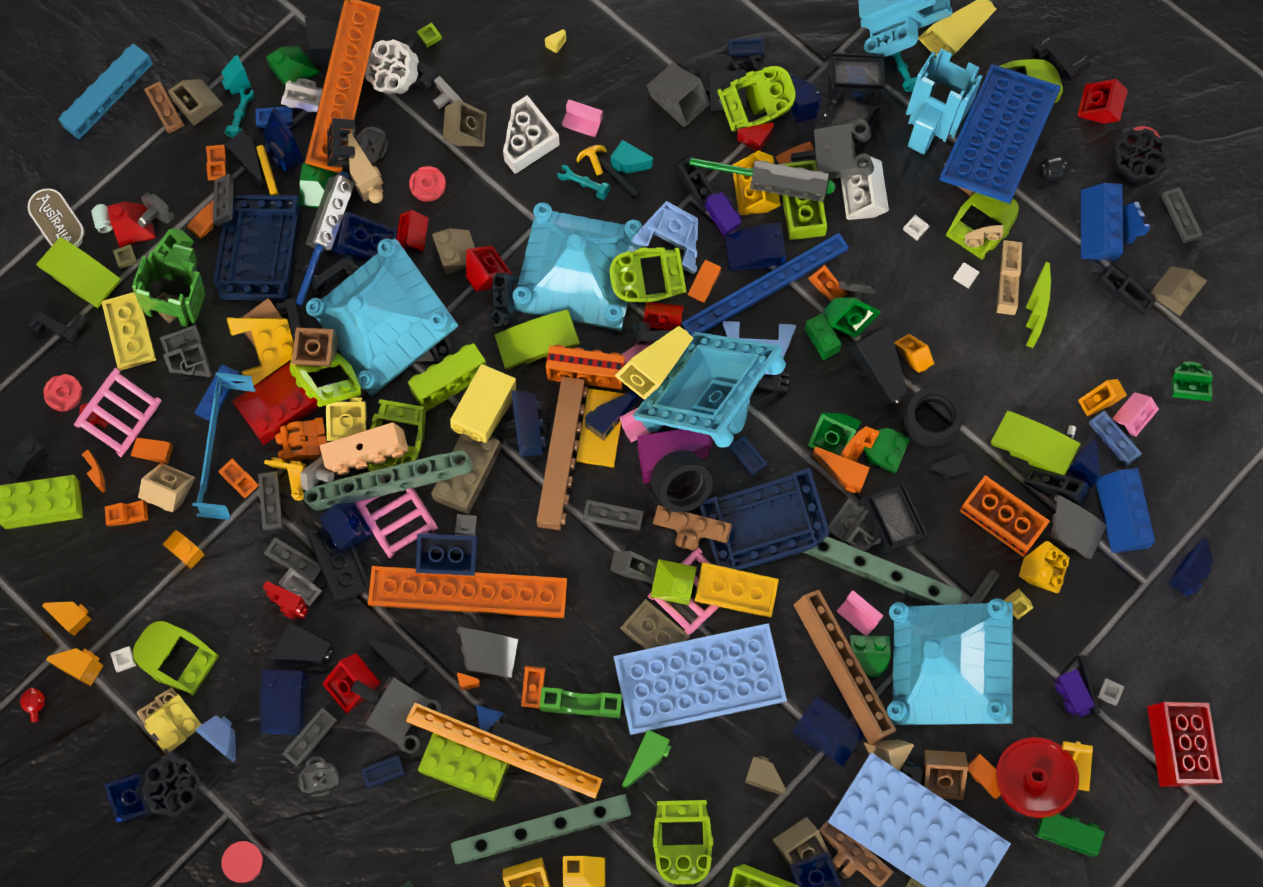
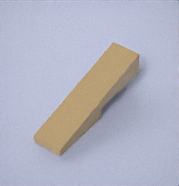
[996,240,1022,315]

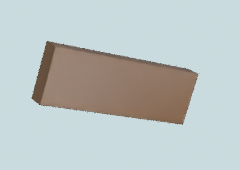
[144,81,185,134]

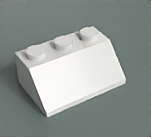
[841,156,889,220]

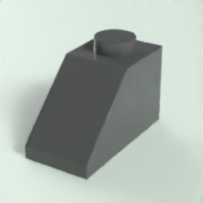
[610,551,657,583]

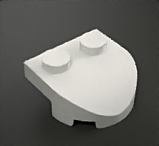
[281,78,322,112]

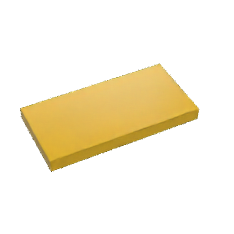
[576,388,626,467]
[694,562,779,618]

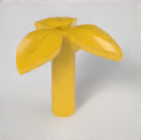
[577,145,607,176]

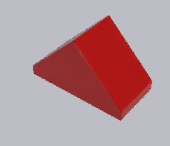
[737,122,774,152]

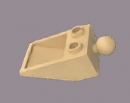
[348,133,383,203]

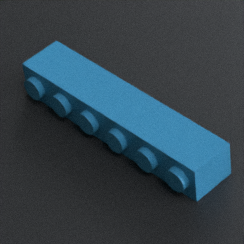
[59,44,153,139]

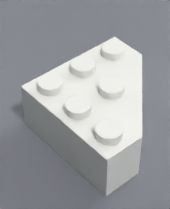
[503,96,560,174]

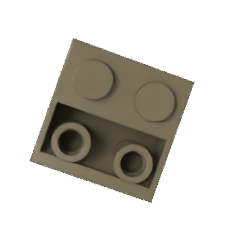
[168,79,223,126]

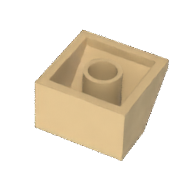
[138,463,195,512]

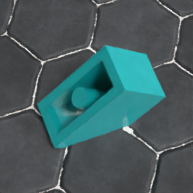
[221,55,251,95]
[611,140,653,174]

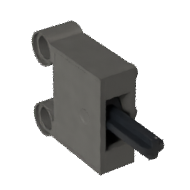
[791,119,874,179]
[351,677,441,753]

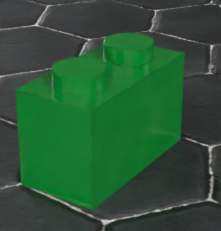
[804,313,842,360]

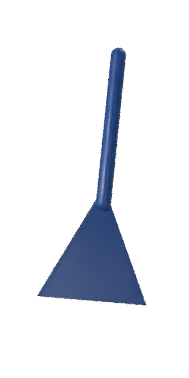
[476,705,505,732]

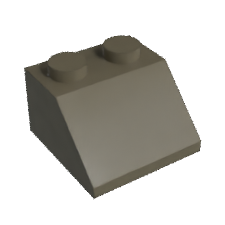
[443,100,487,147]
[432,228,475,275]
[1149,266,1207,316]
[773,817,832,880]

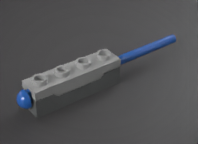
[296,171,355,306]

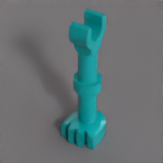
[891,51,917,92]
[225,88,255,138]
[557,165,611,200]

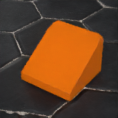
[457,673,481,691]

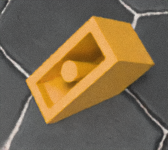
[894,334,934,373]
[1078,379,1127,416]
[163,530,204,569]
[42,602,91,636]

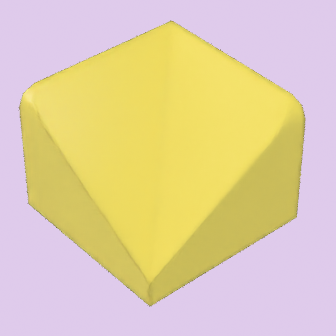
[545,30,566,53]
[1004,588,1033,619]

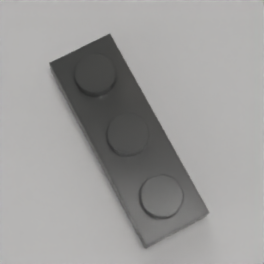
[213,174,234,226]
[1161,187,1203,243]
[258,471,283,531]
[583,500,644,532]
[264,538,322,584]
[282,708,338,768]

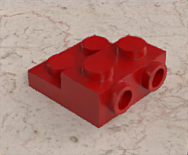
[263,581,308,620]

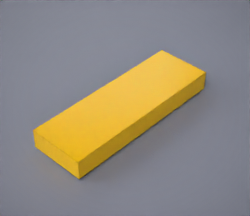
[256,145,279,195]

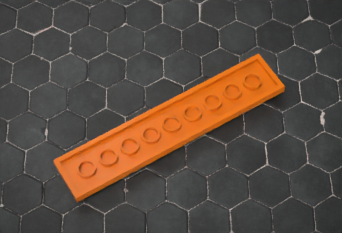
[305,0,381,173]
[368,566,567,618]

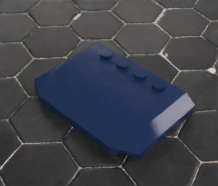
[214,195,301,301]
[700,468,830,571]

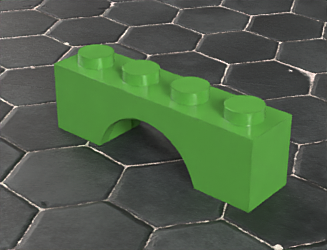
[540,687,622,718]

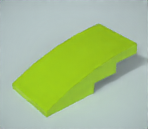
[36,237,121,308]
[1026,262,1051,348]
[495,309,580,370]
[991,410,1081,475]

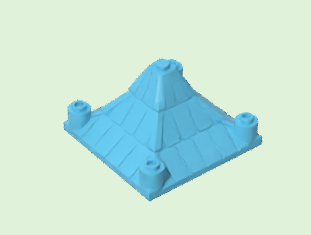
[513,203,643,332]
[306,238,459,396]
[633,332,786,447]
[887,598,1013,725]

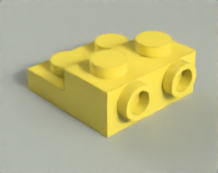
[326,397,367,441]
[144,694,202,752]

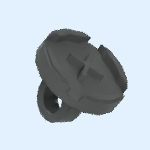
[354,127,388,163]
[137,192,174,228]
[839,280,876,301]
[298,757,339,796]

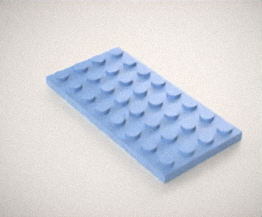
[614,623,787,735]
[827,752,1011,887]

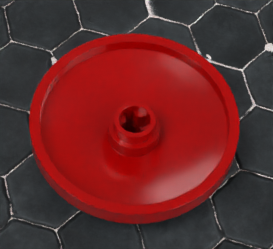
[996,737,1079,818]

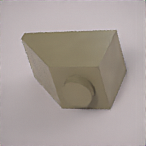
[745,755,786,796]

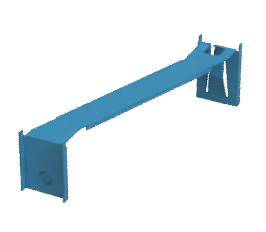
[192,372,256,520]

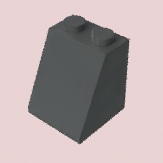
[647,63,710,127]

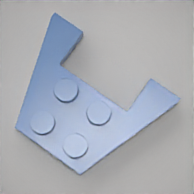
[631,201,698,274]
[722,321,796,375]

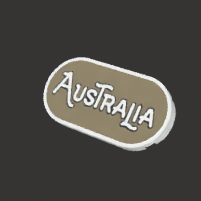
[28,189,85,248]

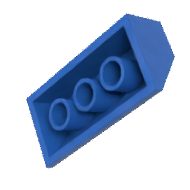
[1080,183,1123,261]
[1095,468,1155,553]

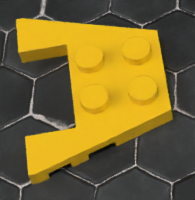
[226,317,294,386]

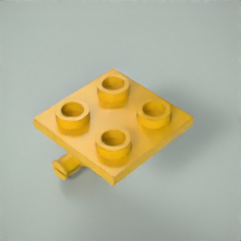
[264,457,306,501]
[1062,741,1093,791]

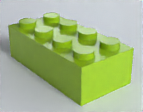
[781,160,827,240]
[408,343,487,412]
[0,475,83,529]
[418,733,510,802]

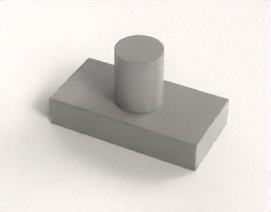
[433,76,463,109]
[300,456,334,491]
[278,568,322,606]

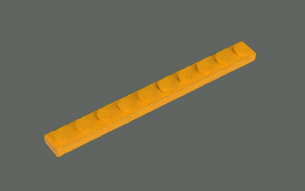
[406,703,603,798]

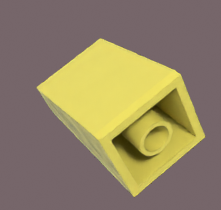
[918,0,996,57]
[615,326,693,400]
[450,364,516,443]

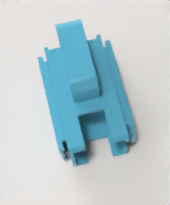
[859,0,952,57]
[906,48,983,155]

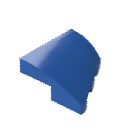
[1123,202,1150,244]

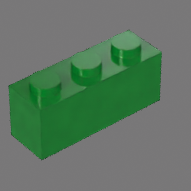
[1035,813,1105,857]

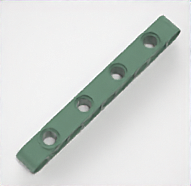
[303,450,473,511]
[803,537,963,605]
[451,794,631,864]

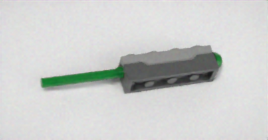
[689,158,835,202]

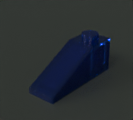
[585,391,639,441]

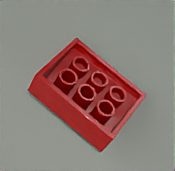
[232,361,319,445]
[1147,702,1222,787]

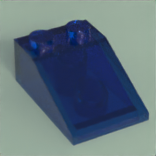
[263,108,303,171]
[332,211,398,261]
[725,222,786,271]
[1168,538,1213,597]
[260,669,306,734]
[792,696,864,767]

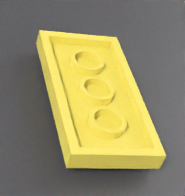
[101,292,156,371]

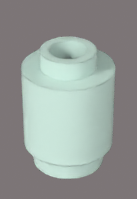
[91,204,113,233]

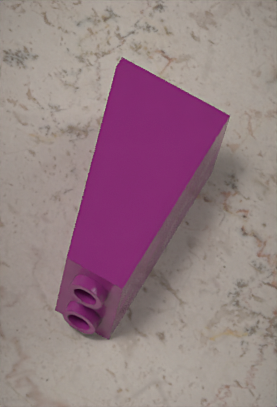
[637,429,713,484]

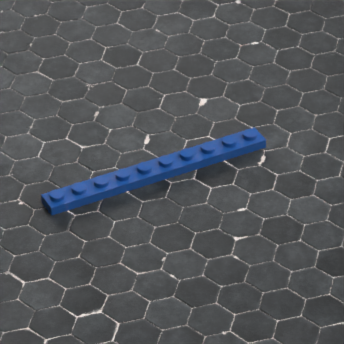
[681,233,849,336]

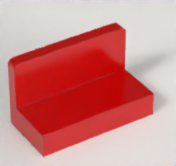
[396,210,429,252]
[643,302,684,331]

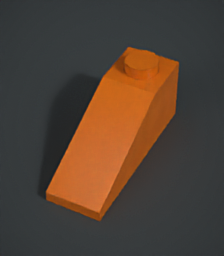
[813,446,870,494]

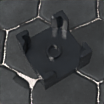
[327,118,355,168]

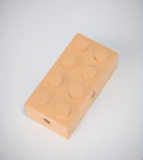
[320,422,409,475]

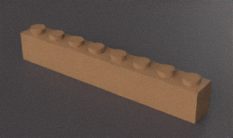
[537,377,588,530]
[794,590,896,745]

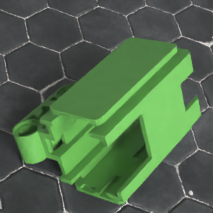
[132,243,206,328]

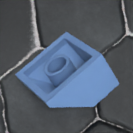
[195,715,236,762]

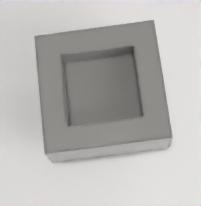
[455,514,477,535]
[1097,678,1124,706]

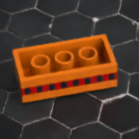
[546,345,625,390]
[960,475,1050,557]

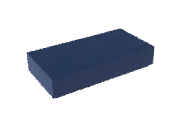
[728,38,765,58]
[729,435,768,477]
[360,755,406,789]

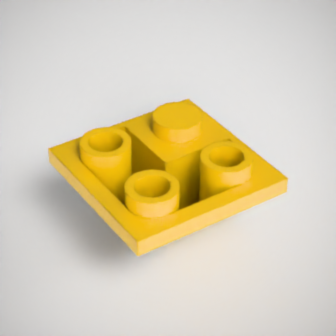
[1019,541,1070,593]
[563,856,605,887]

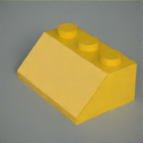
[732,151,781,215]

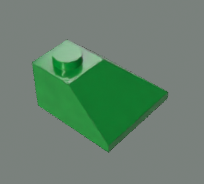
[266,46,320,87]
[300,164,338,208]
[823,298,881,338]
[808,413,861,457]

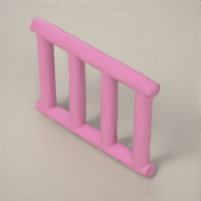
[74,368,162,457]
[355,488,438,558]
[648,548,719,636]

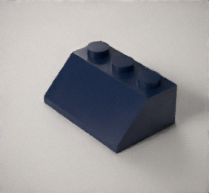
[511,390,546,457]
[416,532,479,576]

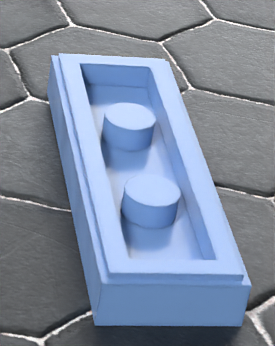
[1089,411,1142,466]

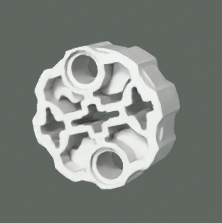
[365,40,419,95]

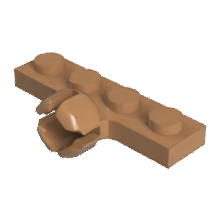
[653,505,732,551]
[818,819,893,887]

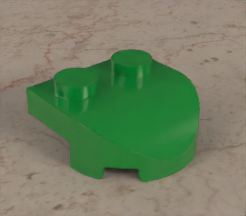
[1171,362,1213,401]
[863,428,910,474]
[849,635,891,678]

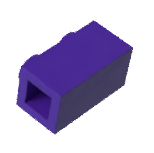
[704,192,742,236]
[1055,669,1095,717]

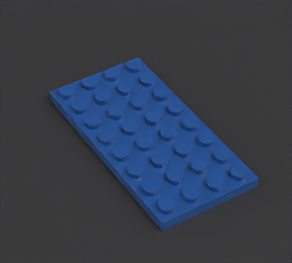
[940,64,1061,204]

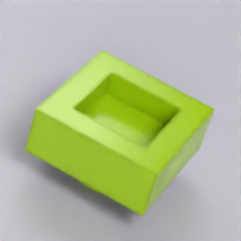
[417,23,442,48]

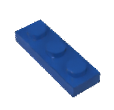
[195,365,240,421]

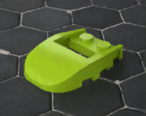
[985,59,1063,104]
[717,66,796,132]
[946,192,1019,260]
[609,247,686,302]
[289,353,361,407]
[367,399,425,479]
[133,621,219,696]
[653,800,713,885]

